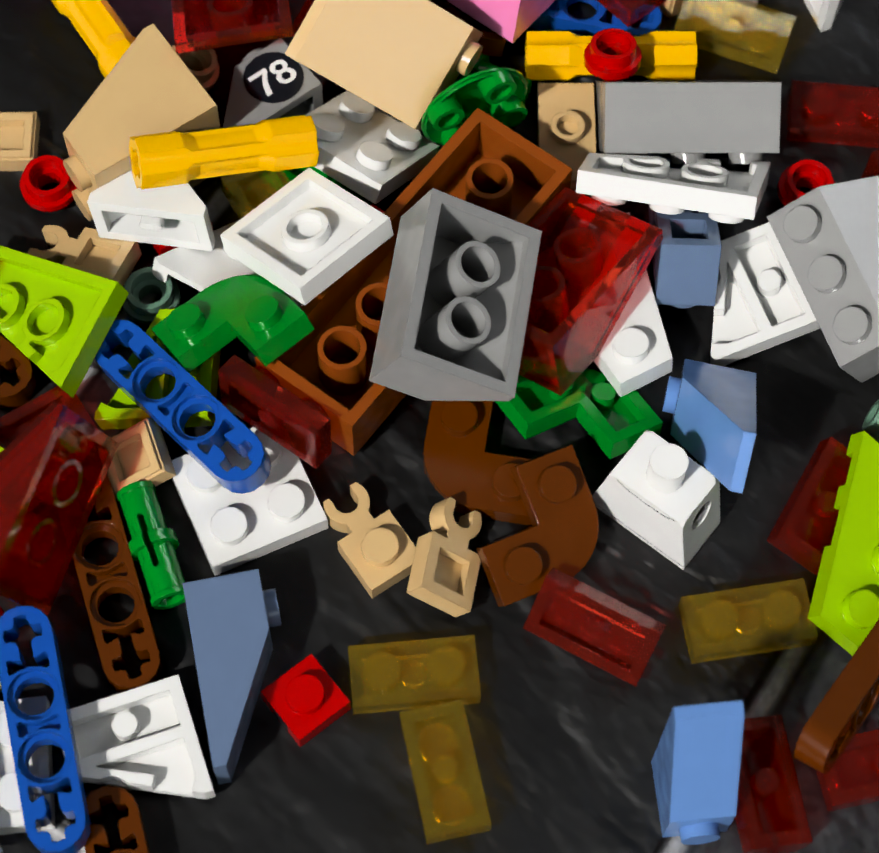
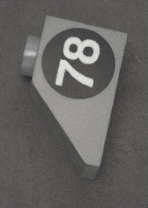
[223,38,323,128]

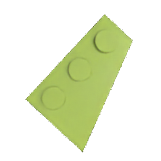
[0,245,129,398]
[807,431,879,656]

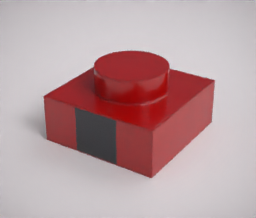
[260,653,351,747]

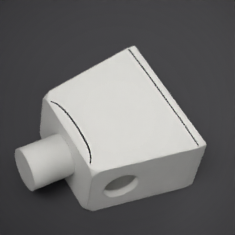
[592,430,720,570]

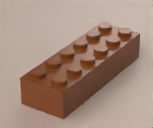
[255,108,573,456]

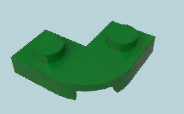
[151,275,315,373]
[495,357,663,459]

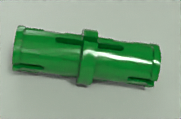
[116,481,185,610]

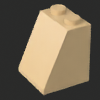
[285,0,483,131]
[63,23,221,221]

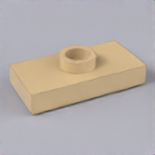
[537,83,596,191]

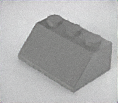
[595,80,782,164]
[767,175,879,383]
[369,188,542,401]

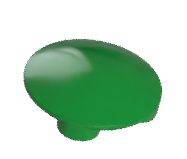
[421,67,528,146]

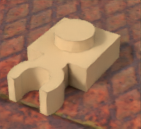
[27,225,142,286]
[323,482,416,599]
[406,497,482,618]

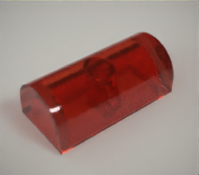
[735,714,813,853]

